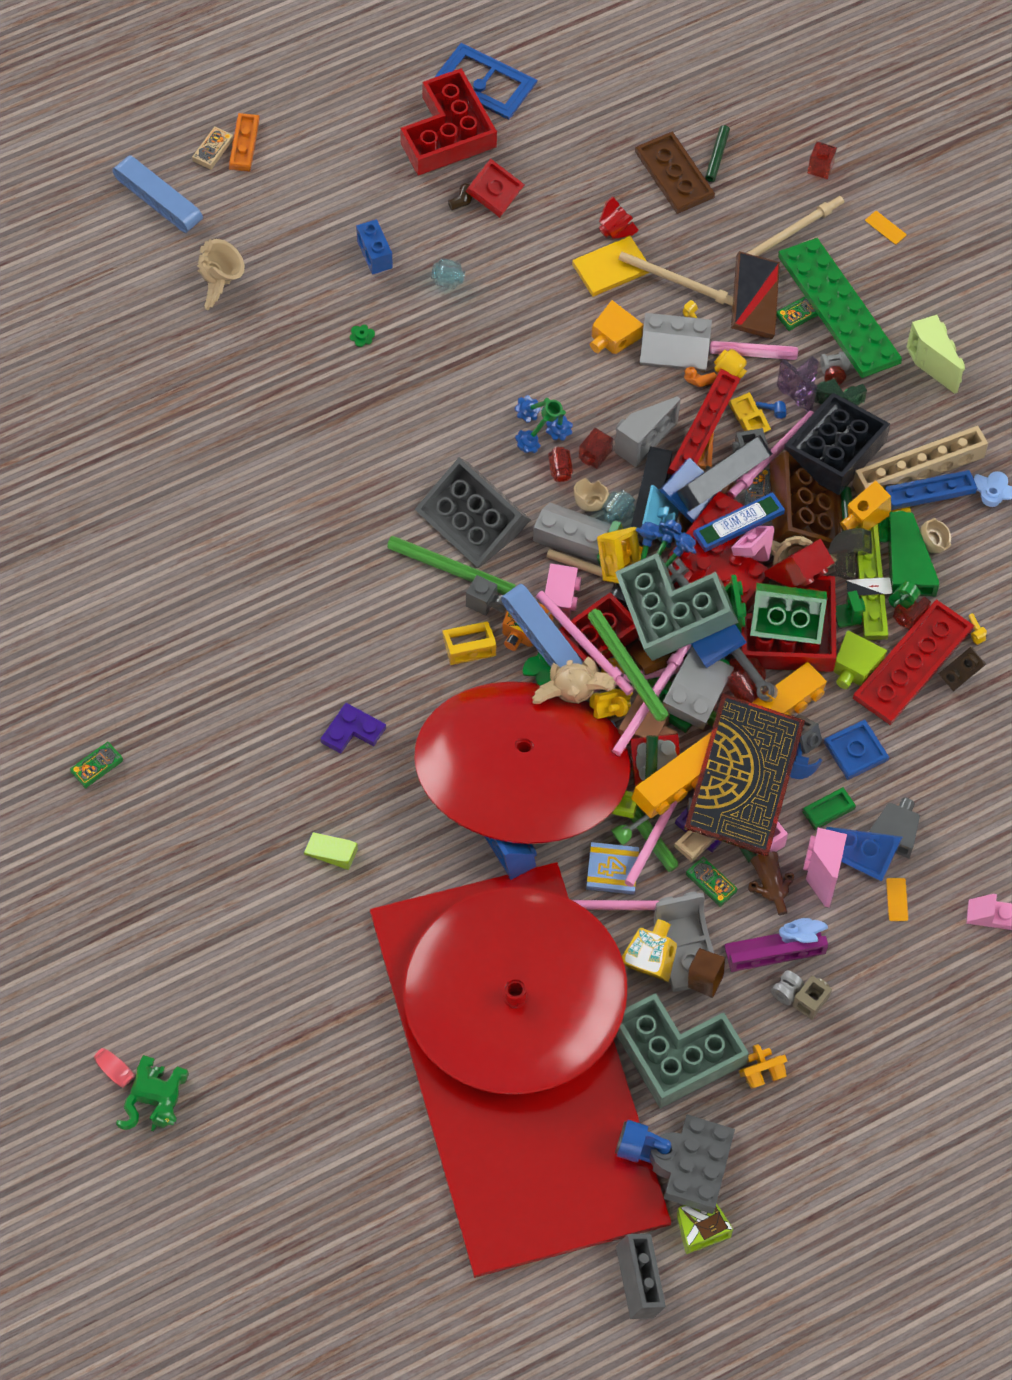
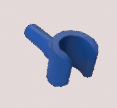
[756,401,786,419]
[795,740,809,765]

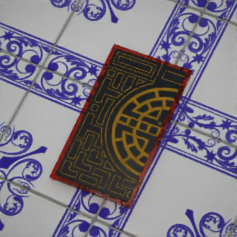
[684,693,805,857]

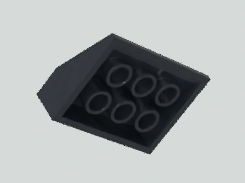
[784,393,890,495]

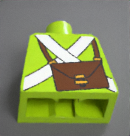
[677,1203,733,1254]

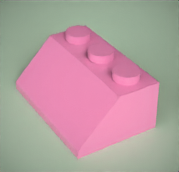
[803,828,847,908]

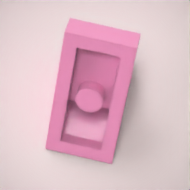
[731,526,774,561]
[966,894,1012,930]

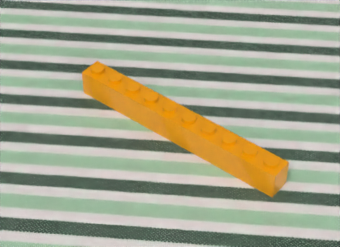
[632,662,827,819]

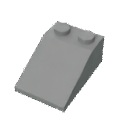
[614,397,681,467]
[662,647,734,730]

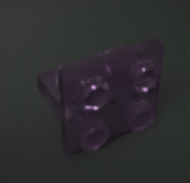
[777,356,819,412]

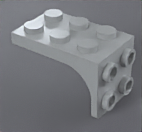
[653,892,714,992]

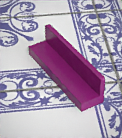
[724,932,828,972]

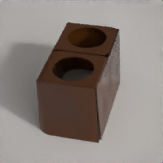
[688,948,725,998]

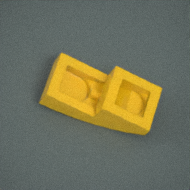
[728,392,771,433]

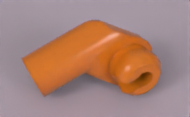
[684,367,717,387]

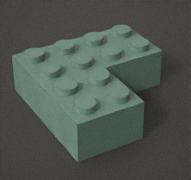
[615,553,738,661]
[617,993,749,1109]

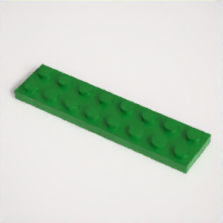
[778,238,902,378]

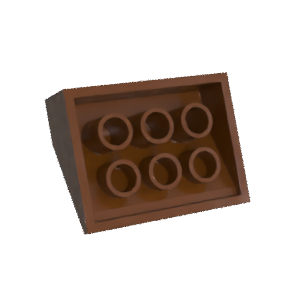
[770,451,845,549]

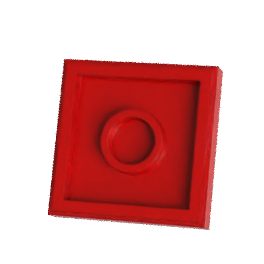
[465,158,525,218]

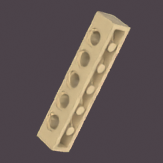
[852,426,988,495]

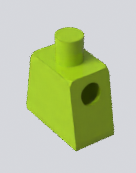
[834,630,887,689]

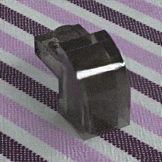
[829,528,872,580]

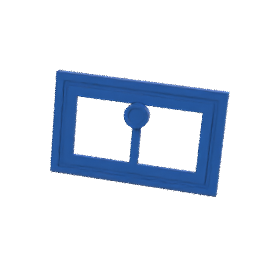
[434,43,538,120]

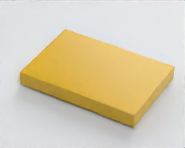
[572,236,650,297]

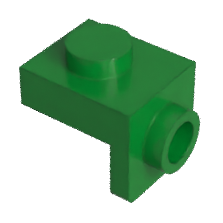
[836,590,866,628]

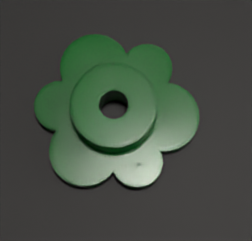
[350,325,375,347]

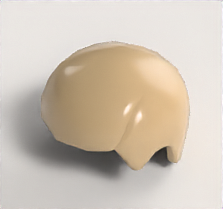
[574,478,610,512]
[920,518,951,553]

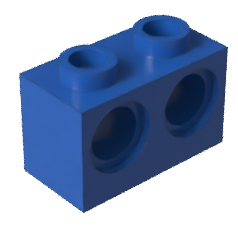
[356,219,393,275]

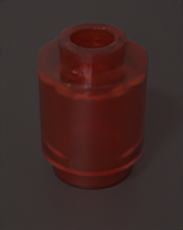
[548,447,573,482]
[726,670,758,705]

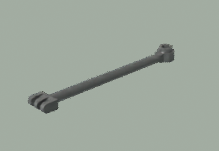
[668,558,778,702]

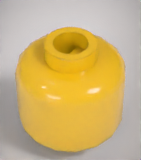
[714,349,747,380]

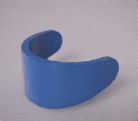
[786,758,822,779]

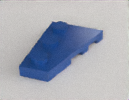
[826,827,903,881]

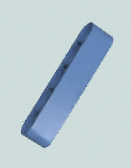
[112,155,203,233]
[501,584,583,668]

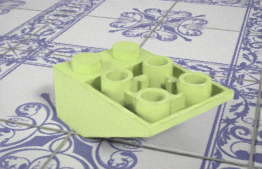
[907,315,965,394]

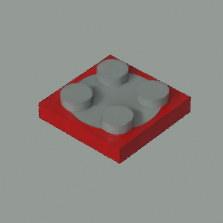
[630,733,680,787]

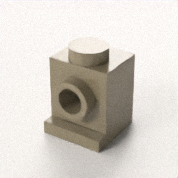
[793,976,832,1020]

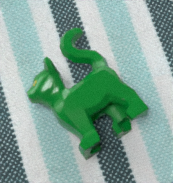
[116,1055,189,1132]

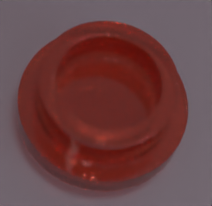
[824,366,847,386]

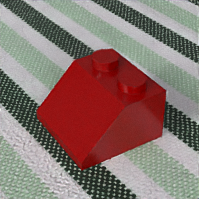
[764,539,835,588]

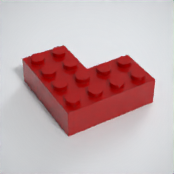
[400,68,497,176]
[667,491,770,613]
[740,576,836,672]

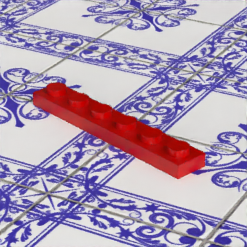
[667,369,741,475]

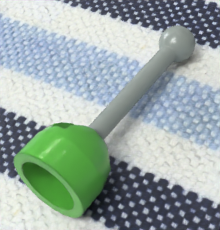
[611,814,649,845]

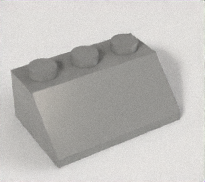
[640,313,712,372]
[533,503,611,564]

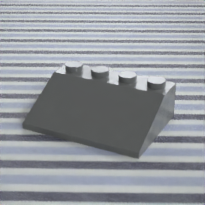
[415,457,531,568]

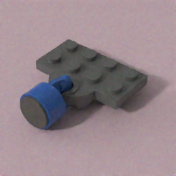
[615,1114,735,1214]

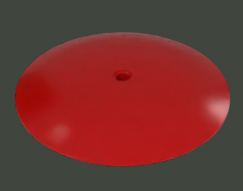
[414,681,630,844]
[403,887,627,1095]

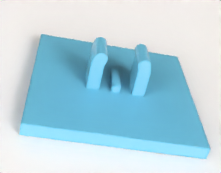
[642,485,679,548]

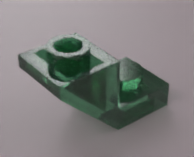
[813,379,867,406]

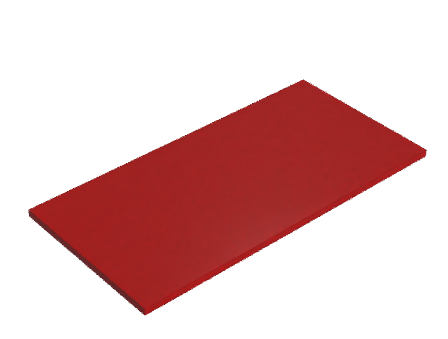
[370,862,672,1278]

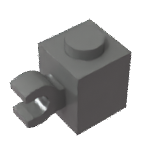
[466,575,506,616]

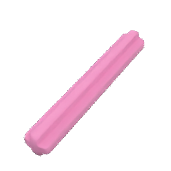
[710,341,798,360]

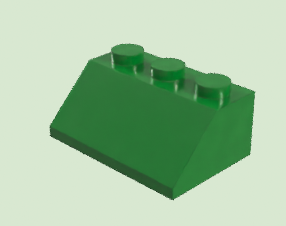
[750,583,827,644]

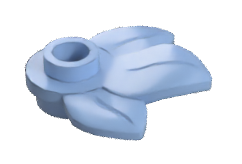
[974,471,1012,507]
[779,918,828,943]

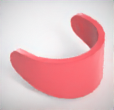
[94,1048,135,1088]

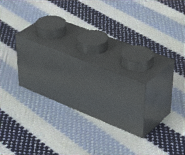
[616,1234,666,1319]

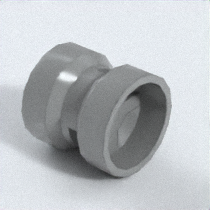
[771,970,805,1005]

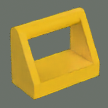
[597,527,641,583]
[442,621,496,665]

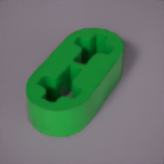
[888,581,921,612]

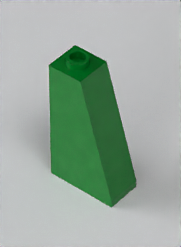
[888,511,939,597]

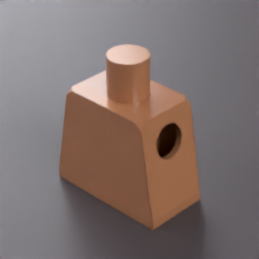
[618,694,678,744]

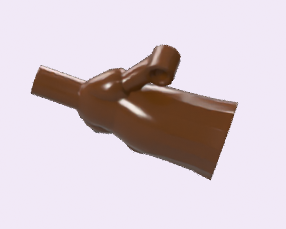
[748,851,794,916]

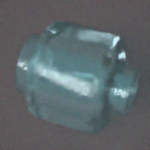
[431,258,465,289]
[602,490,636,524]

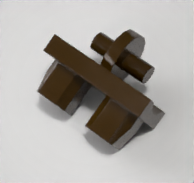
[938,646,986,692]

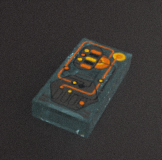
[744,468,770,506]

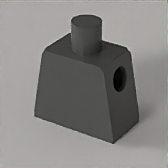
[870,797,920,859]

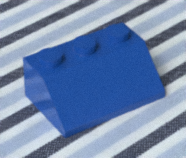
[484,836,537,880]

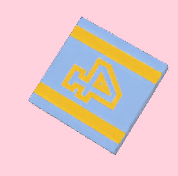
[586,842,639,895]

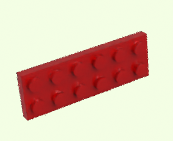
[853,599,974,726]

